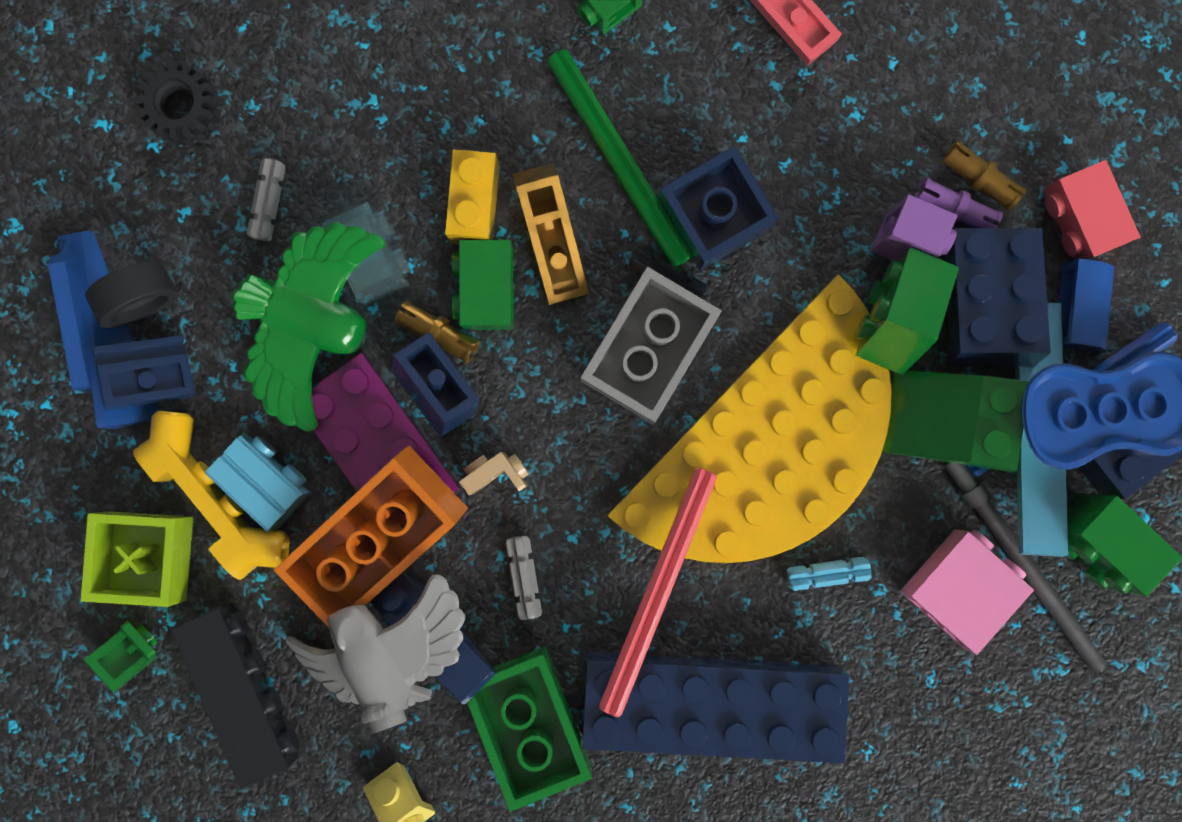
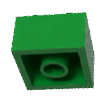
[855,247,959,375]
[1066,493,1182,597]

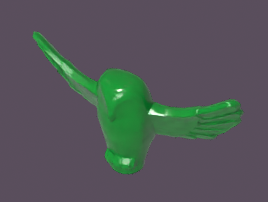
[231,222,385,431]

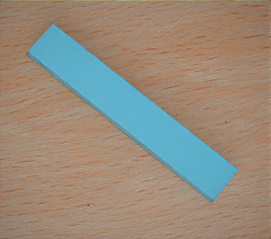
[1015,303,1068,557]

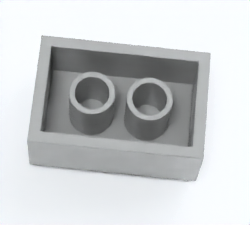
[581,267,722,424]

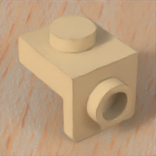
[459,452,529,496]

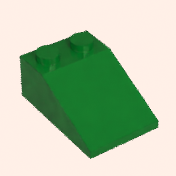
[882,371,1029,472]

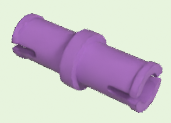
[914,177,1003,228]

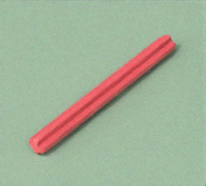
[599,468,716,717]

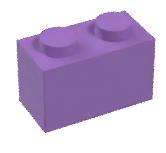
[870,194,958,261]

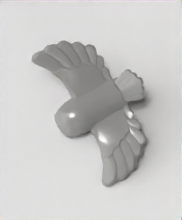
[286,574,465,734]

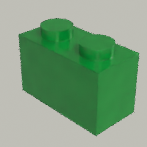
[452,240,514,330]

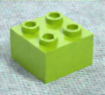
[81,511,193,607]

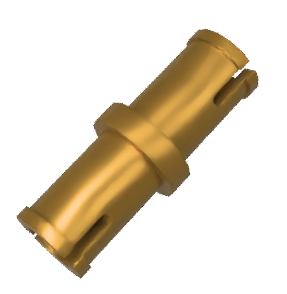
[941,140,1026,211]
[394,300,480,364]

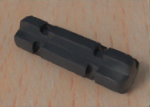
[629,247,707,299]

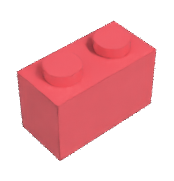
[1043,160,1141,260]

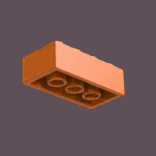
[274,445,468,627]

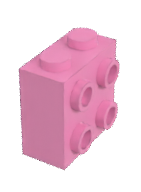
[900,529,1034,655]

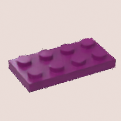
[312,353,461,515]

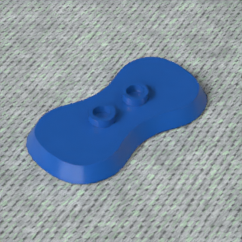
[1022,352,1182,469]

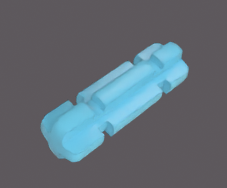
[787,557,871,591]

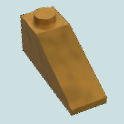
[513,163,589,305]

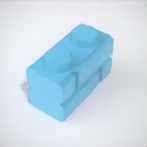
[205,436,311,532]

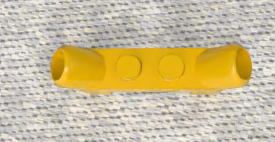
[133,411,290,580]

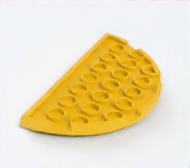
[607,274,891,563]

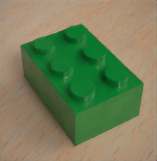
[467,646,592,812]

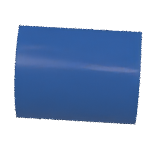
[1058,258,1114,353]

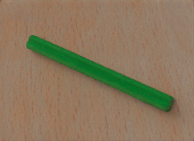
[548,49,691,267]

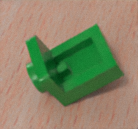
[84,621,157,694]

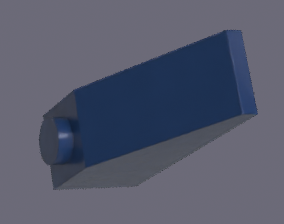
[371,572,496,705]

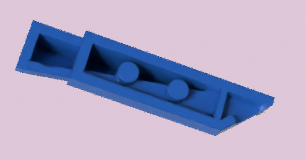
[48,231,160,429]

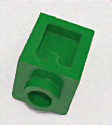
[576,0,642,35]

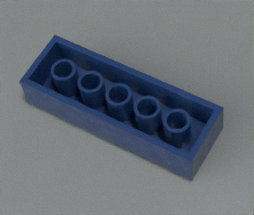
[583,652,849,763]

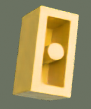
[445,149,500,245]

